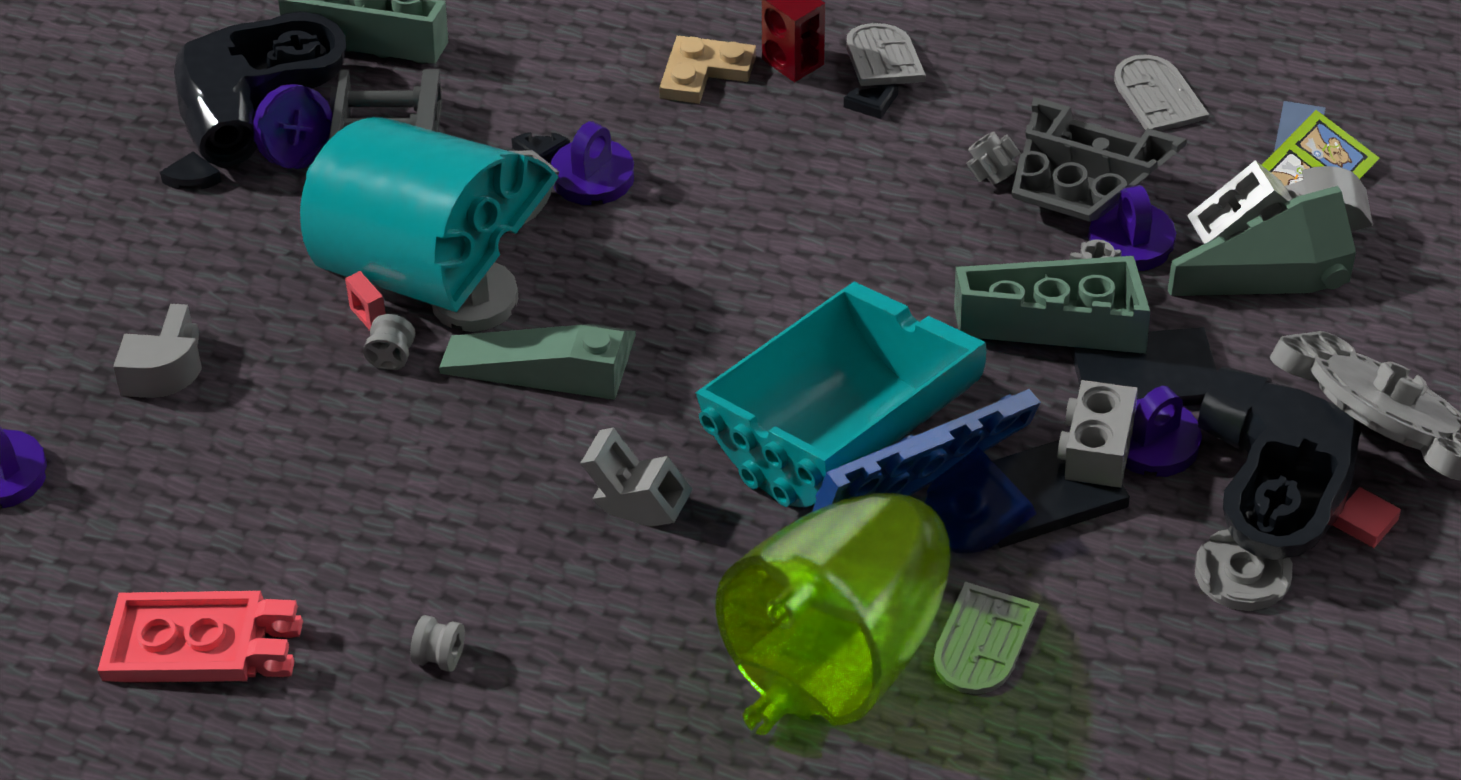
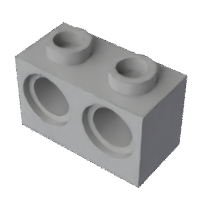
[1187,160,1292,244]
[1058,380,1137,488]

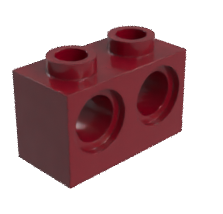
[762,0,825,83]

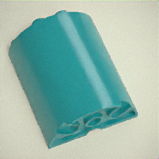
[300,117,559,312]
[695,281,986,507]

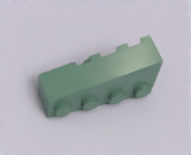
[278,0,448,64]
[954,256,1150,354]

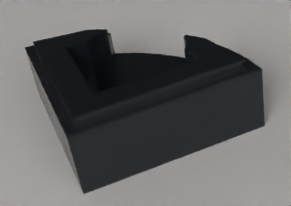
[843,84,898,119]
[511,132,570,163]
[160,151,222,189]

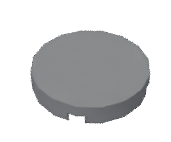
[1195,529,1293,611]

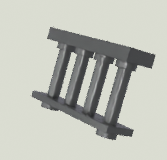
[329,69,443,140]

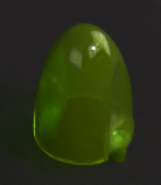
[715,493,951,735]

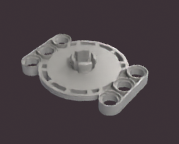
[1270,331,1461,480]

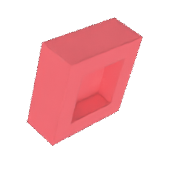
[345,271,386,330]
[1333,487,1401,548]

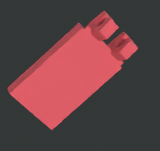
[98,591,303,682]

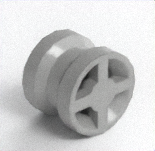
[363,314,415,370]
[410,615,465,672]

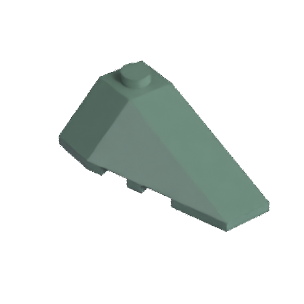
[1168,186,1356,296]
[439,324,636,400]

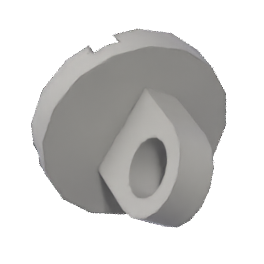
[431,262,519,332]

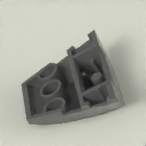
[1012,96,1187,221]

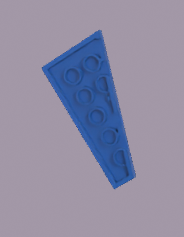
[801,389,1041,553]

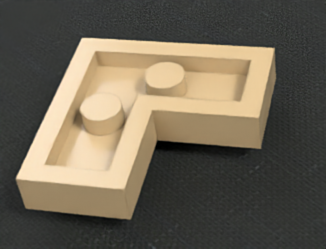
[659,36,756,104]

